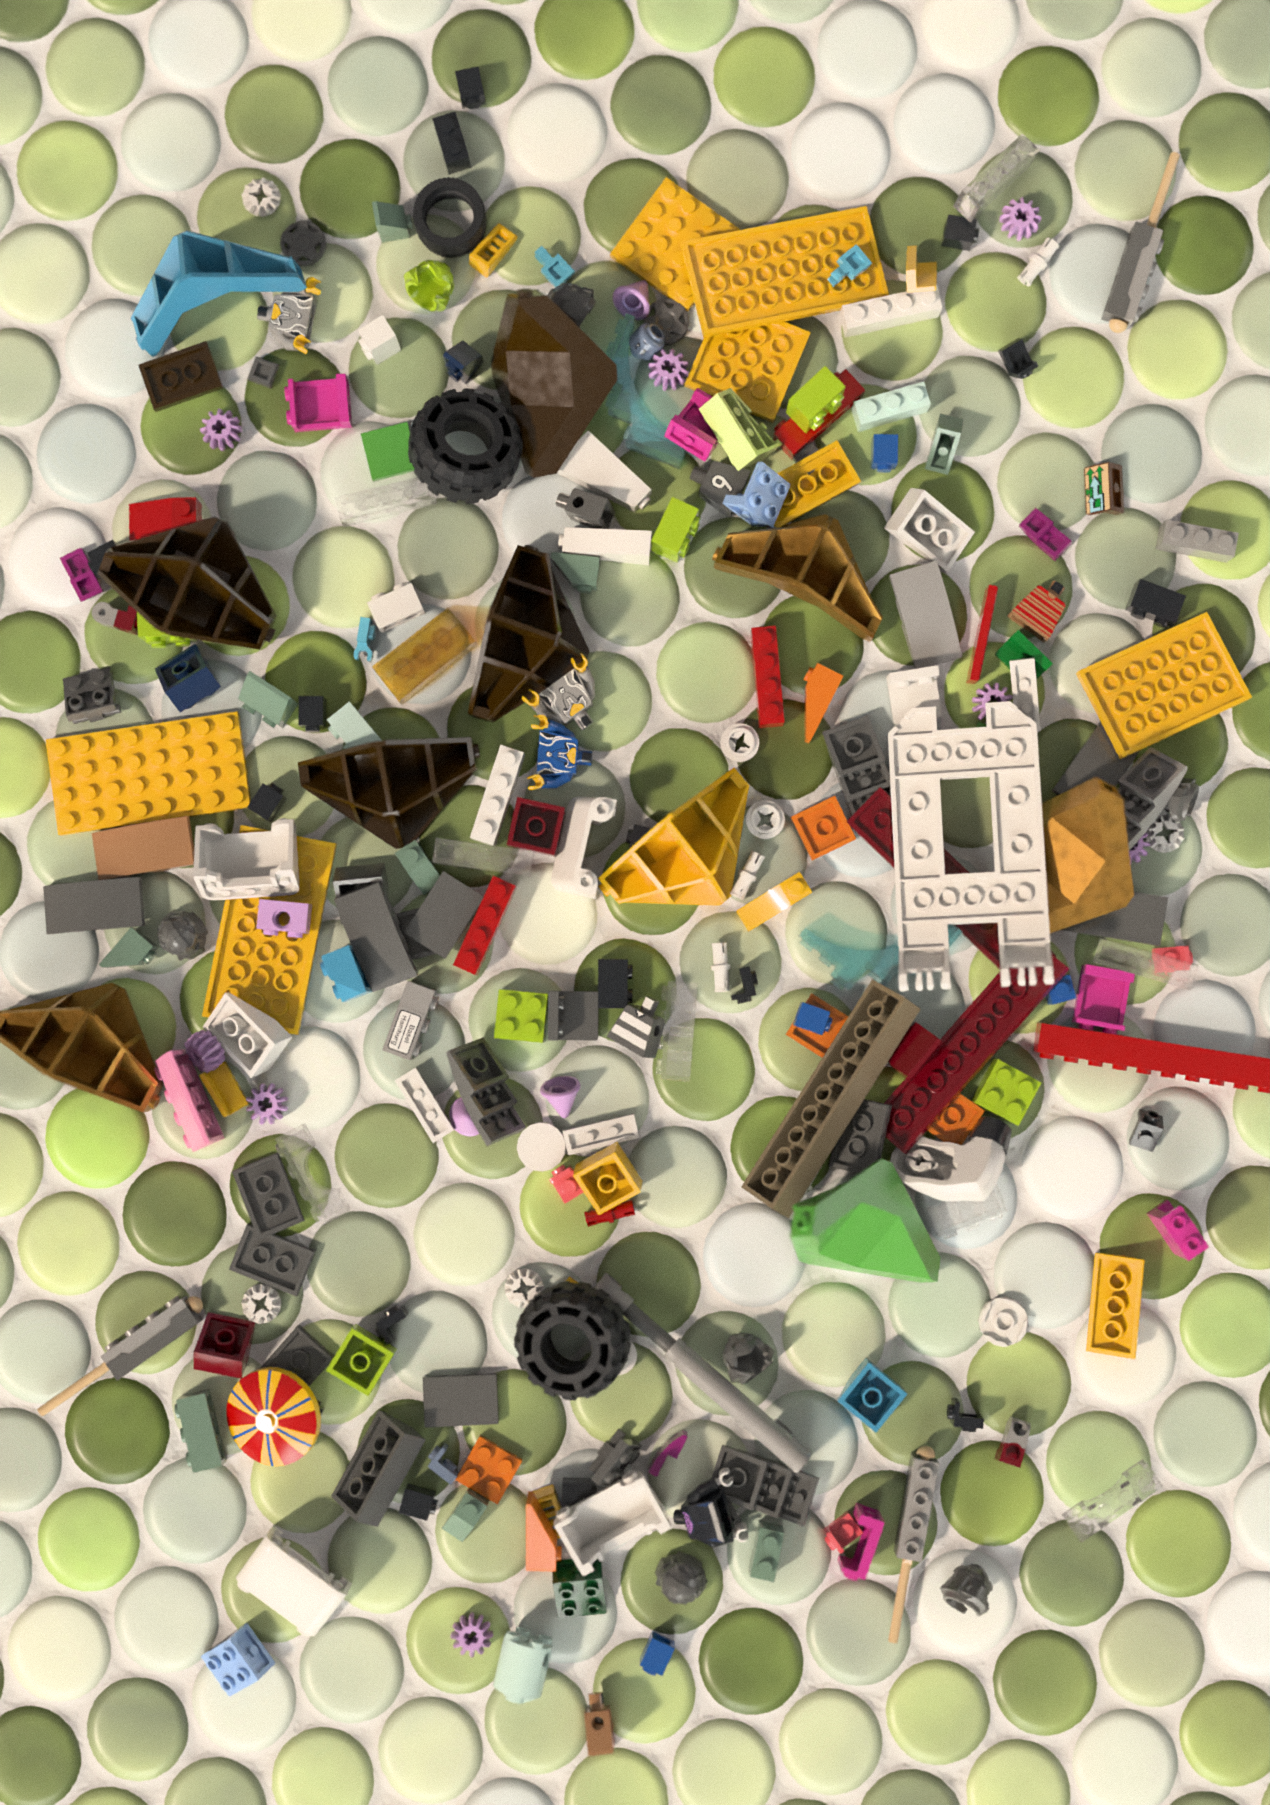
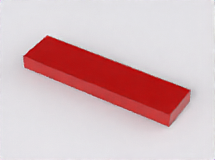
[966,584,998,685]

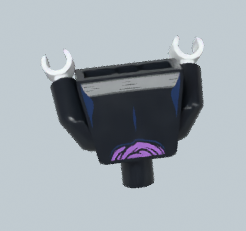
[673,1467,749,1548]

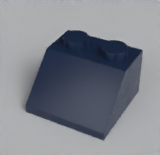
[155,643,221,712]

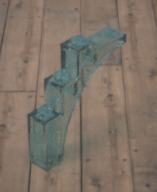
[605,313,687,469]
[798,925,963,991]

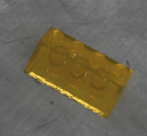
[372,608,478,705]

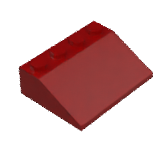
[129,497,202,541]

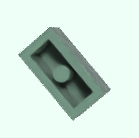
[749,1521,784,1582]

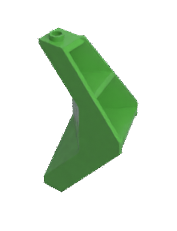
[790,1159,941,1283]

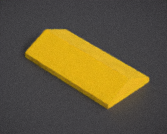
[774,440,861,528]
[1086,1253,1145,1359]

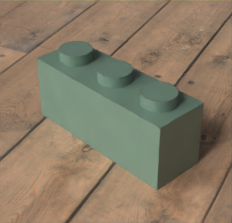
[174,1389,227,1473]

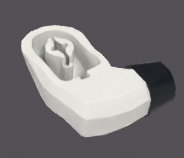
[890,1116,1012,1201]

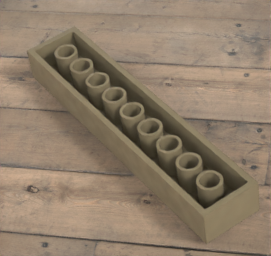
[741,979,921,1218]

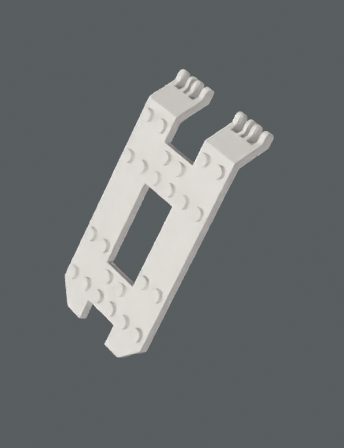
[888,701,1053,991]

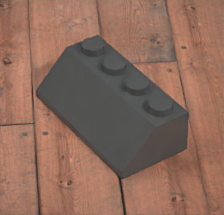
[331,1410,426,1527]

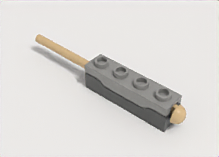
[1101,152,1180,333]
[37,1295,203,1416]
[888,1446,939,1644]

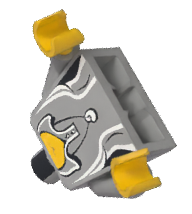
[257,277,321,354]
[522,654,596,730]

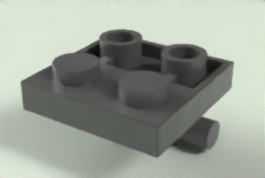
[63,667,121,724]
[589,1428,642,1486]

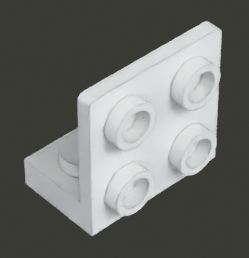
[886,665,942,725]

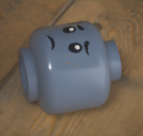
[629,323,664,360]

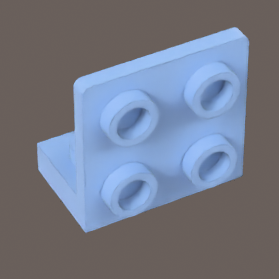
[723,461,790,528]
[201,1623,275,1696]

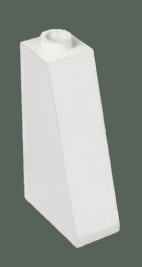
[557,431,652,512]
[558,527,652,565]

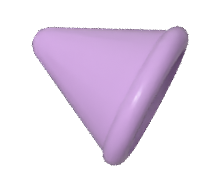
[612,280,650,321]
[540,1076,581,1118]
[449,1097,479,1137]

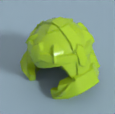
[404,260,454,311]

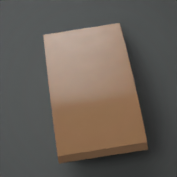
[92,816,194,880]

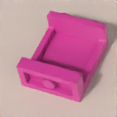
[284,373,352,432]
[664,388,719,462]
[1072,964,1135,1035]
[1146,1200,1209,1261]
[837,1503,885,1581]

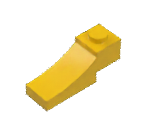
[736,872,812,932]

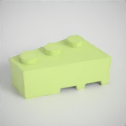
[699,388,783,471]

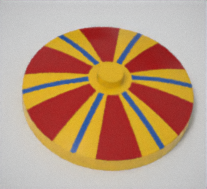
[226,1367,321,1466]

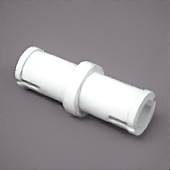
[1017,237,1059,286]
[730,850,765,901]
[711,942,731,992]

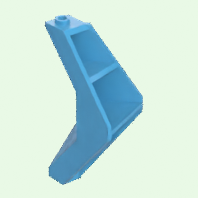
[131,230,307,357]

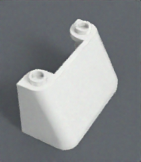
[551,796,618,899]
[193,818,299,900]
[554,1470,671,1576]
[236,1525,352,1637]

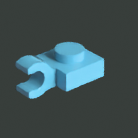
[827,244,872,287]
[534,246,575,287]
[354,617,376,662]

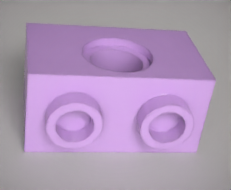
[256,899,312,938]

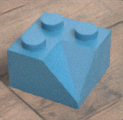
[320,945,372,1002]
[837,1358,907,1433]

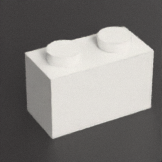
[358,315,401,365]
[367,582,426,633]

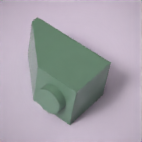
[372,201,413,243]
[925,413,963,475]
[551,552,600,593]
[395,840,440,895]
[99,927,158,968]
[442,1488,489,1542]

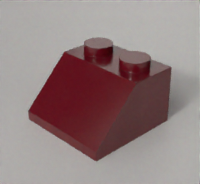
[887,1022,942,1079]
[193,1312,256,1379]

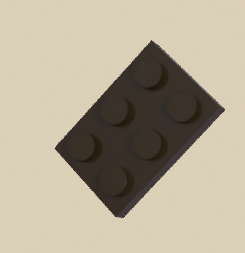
[138,341,223,412]

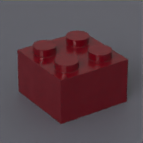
[507,797,566,857]

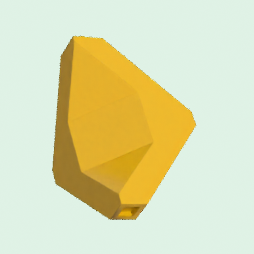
[598,768,749,906]

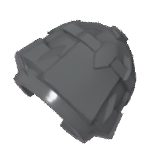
[547,283,596,327]
[1159,778,1200,822]
[157,909,208,961]
[723,1333,774,1385]
[655,1551,708,1605]
[940,1564,993,1617]

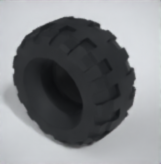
[408,388,523,504]
[514,1281,631,1401]

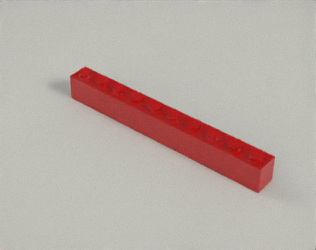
[1033,1023,1270,1093]

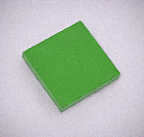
[361,422,414,482]

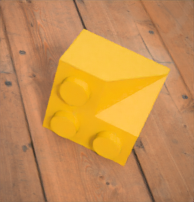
[573,1142,643,1215]

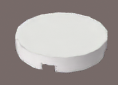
[517,1122,566,1172]
[978,1296,1029,1347]

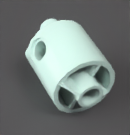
[493,1627,553,1704]

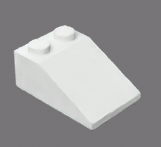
[884,488,975,572]
[203,992,292,1078]

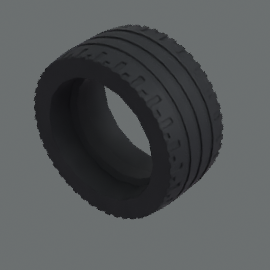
[413,177,487,258]

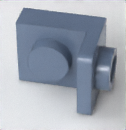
[428,1443,459,1485]

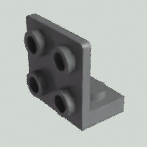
[548,991,598,1041]

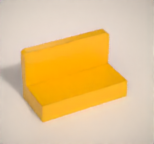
[906,245,937,292]
[199,1062,250,1117]

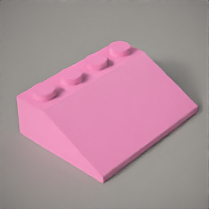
[154,1049,225,1152]

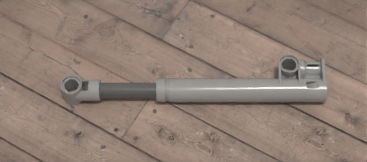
[593,1273,812,1473]

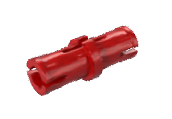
[584,1200,635,1227]

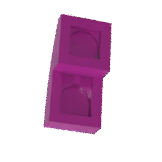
[1019,507,1072,561]
[59,547,103,602]
[648,1430,688,1477]

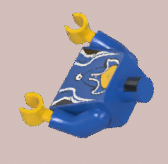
[527,715,592,790]

